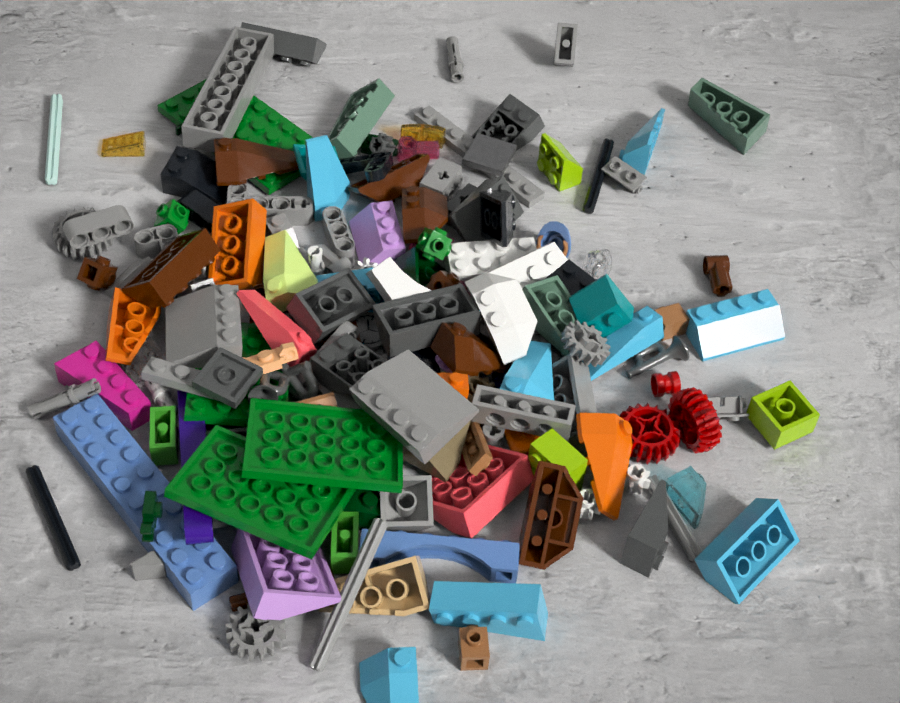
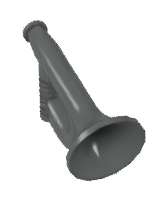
[625,335,690,379]
[281,361,319,400]
[248,370,291,404]

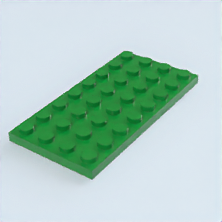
[157,79,313,195]

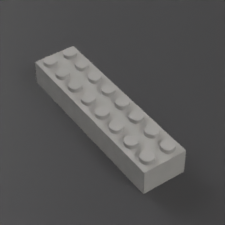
[181,26,274,152]

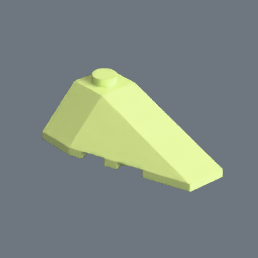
[263,230,318,312]

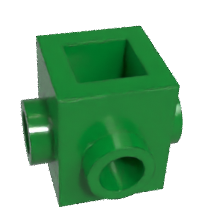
[154,199,190,234]
[416,227,452,261]

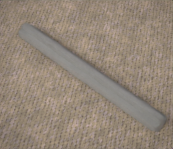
[308,518,388,672]

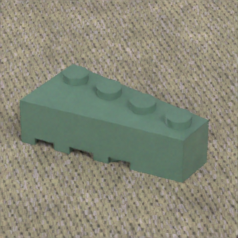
[328,78,395,159]
[688,78,770,155]

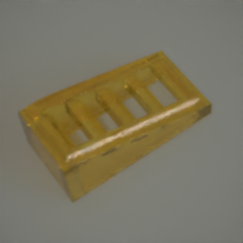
[101,131,146,157]

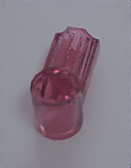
[397,136,440,162]

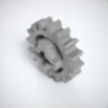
[561,320,611,367]
[225,603,286,662]

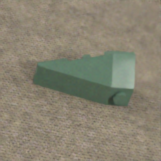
[522,275,577,356]

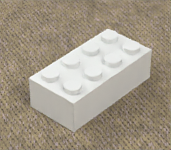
[444,237,537,293]

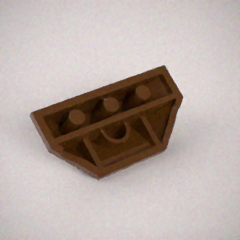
[348,153,430,203]
[402,186,448,244]
[519,461,583,570]

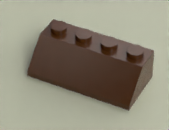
[121,228,221,309]

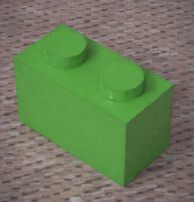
[149,406,178,466]
[331,512,359,574]

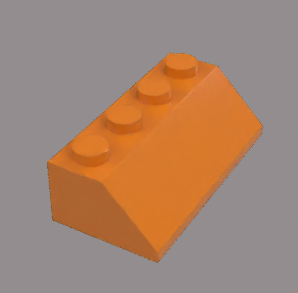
[208,198,267,290]

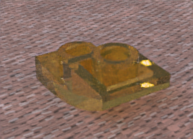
[400,124,446,149]

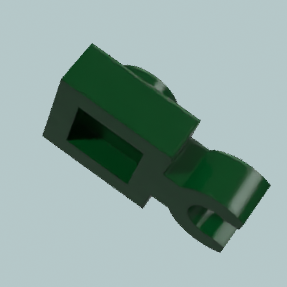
[140,491,163,542]

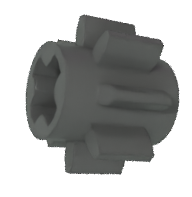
[369,133,396,156]

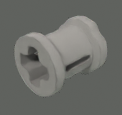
[482,424,505,448]

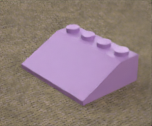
[231,529,341,620]

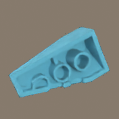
[619,108,665,175]
[305,135,350,222]
[583,306,664,381]
[500,341,554,400]
[359,647,419,703]

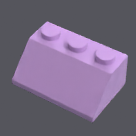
[349,201,406,269]

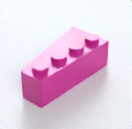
[54,340,151,431]

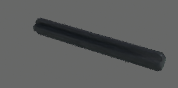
[582,138,614,214]
[25,465,81,571]

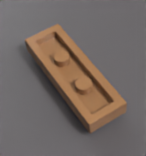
[462,422,493,476]

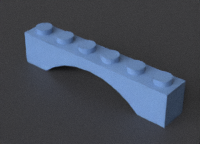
[359,529,520,583]

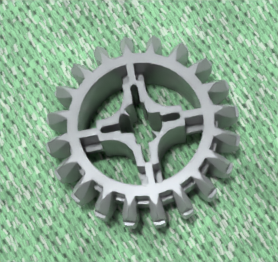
[52,207,114,260]

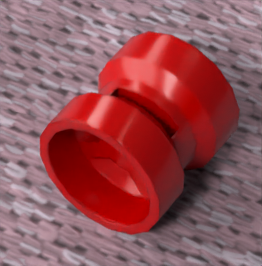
[651,371,681,397]

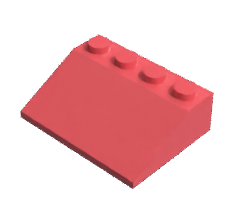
[432,445,534,539]

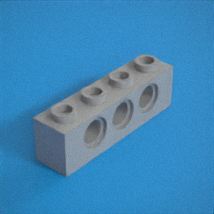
[471,384,576,442]

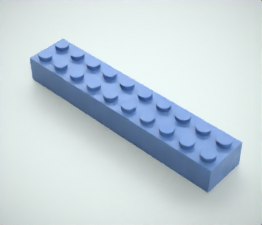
[53,394,239,611]

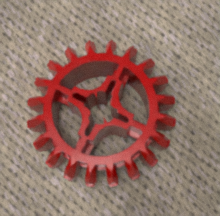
[668,387,722,454]
[620,402,681,465]

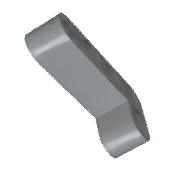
[227,184,314,226]
[134,224,194,298]

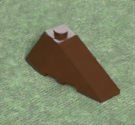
[214,138,299,186]
[431,322,513,376]

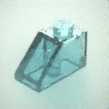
[666,466,707,529]

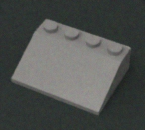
[165,284,242,368]
[349,349,480,464]

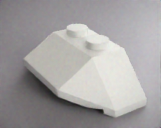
[464,272,537,365]

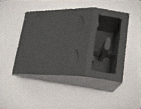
[471,94,545,151]
[310,333,387,395]

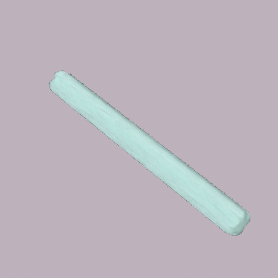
[45,94,63,185]

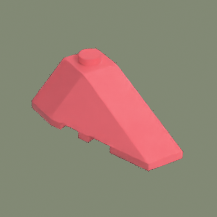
[236,290,317,367]

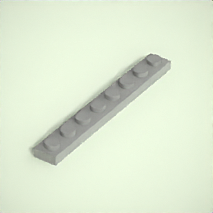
[414,105,545,208]

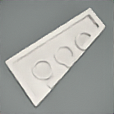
[487,242,568,289]

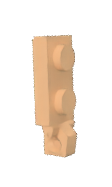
[242,342,299,374]

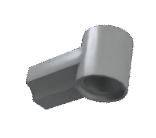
[316,244,354,274]

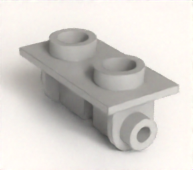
[601,156,647,194]
[708,396,749,421]

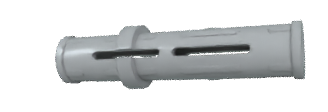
[446,36,464,83]
[28,378,101,419]

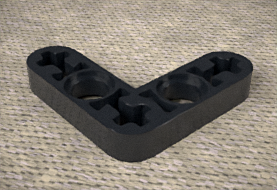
[339,152,394,182]

